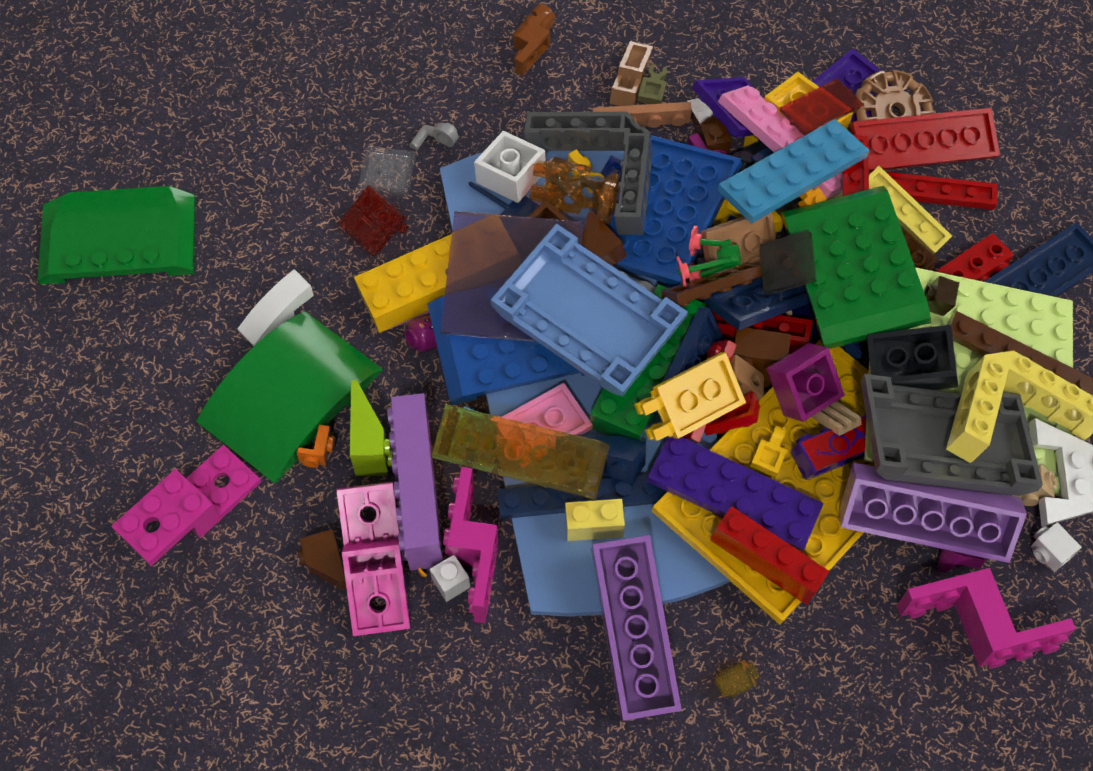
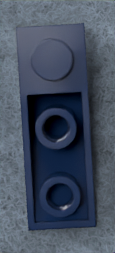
[556,436,646,483]

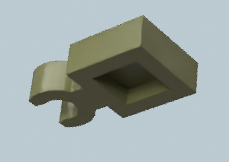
[637,64,667,104]

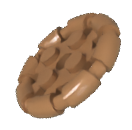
[853,69,936,121]

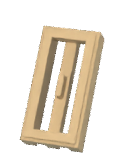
[812,401,862,436]

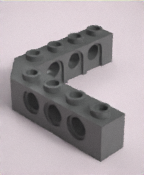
[524,112,653,235]

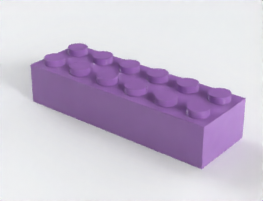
[387,393,443,571]
[839,462,1027,563]
[591,535,682,721]

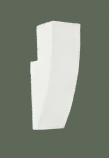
[238,269,314,346]

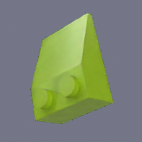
[350,380,393,476]

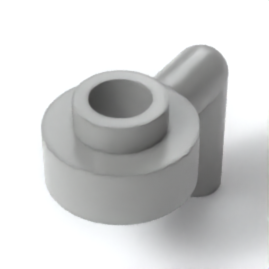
[409,123,459,150]

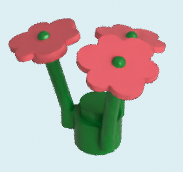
[676,225,742,287]

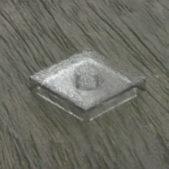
[358,146,417,197]

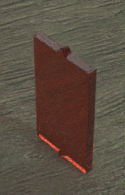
[780,78,863,136]

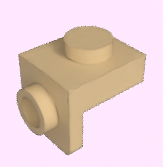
[1011,464,1057,506]

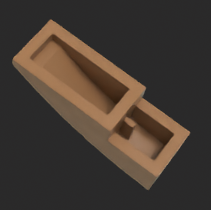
[610,41,653,106]

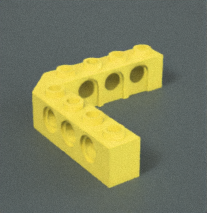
[946,350,1093,463]

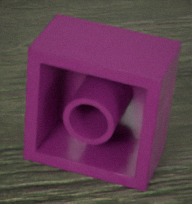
[767,343,845,422]

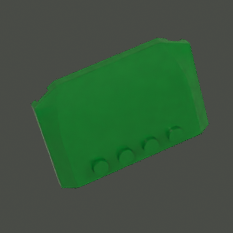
[37,186,196,285]

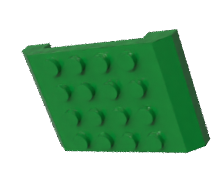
[782,186,931,349]

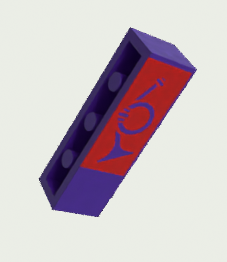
[790,413,867,480]

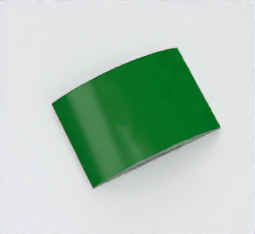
[196,311,383,484]

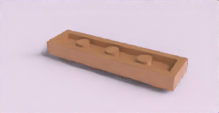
[593,102,692,128]

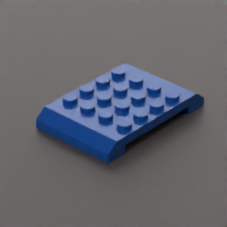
[428,283,585,406]

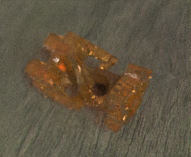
[529,157,620,224]

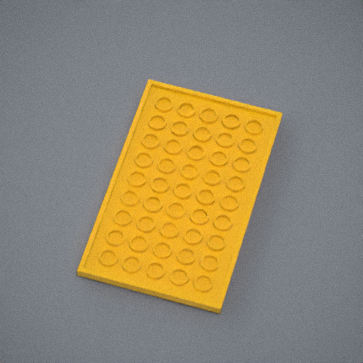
[651,340,875,625]

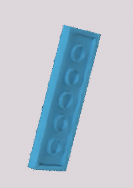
[718,119,869,224]

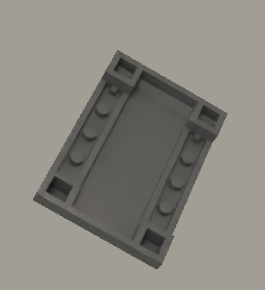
[861,374,1043,496]

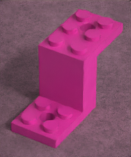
[897,568,1076,669]

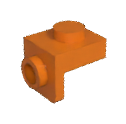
[297,425,335,468]

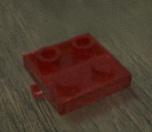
[338,185,408,257]

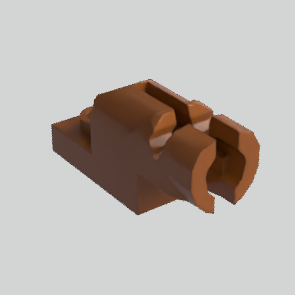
[513,4,556,76]

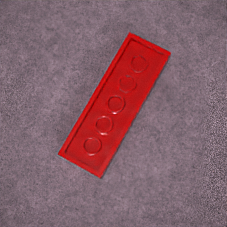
[850,108,1000,172]

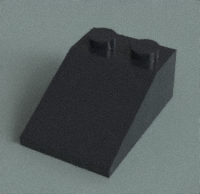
[867,324,959,390]

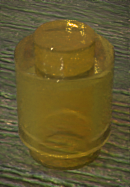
[714,659,759,699]

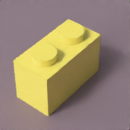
[565,499,625,541]

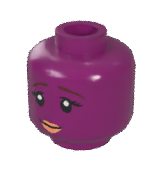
[405,315,437,352]

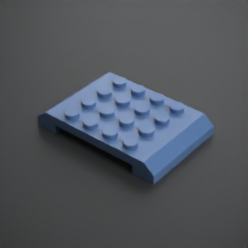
[491,223,688,396]

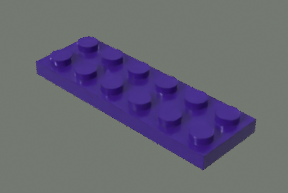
[646,436,824,552]

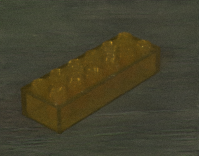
[431,404,610,500]

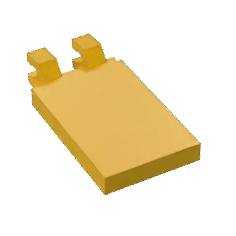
[634,352,746,441]

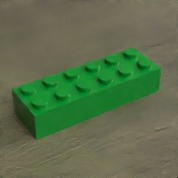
[590,284,707,442]

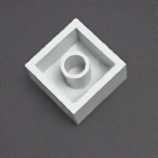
[474,131,546,203]

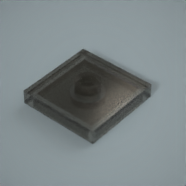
[760,230,817,295]

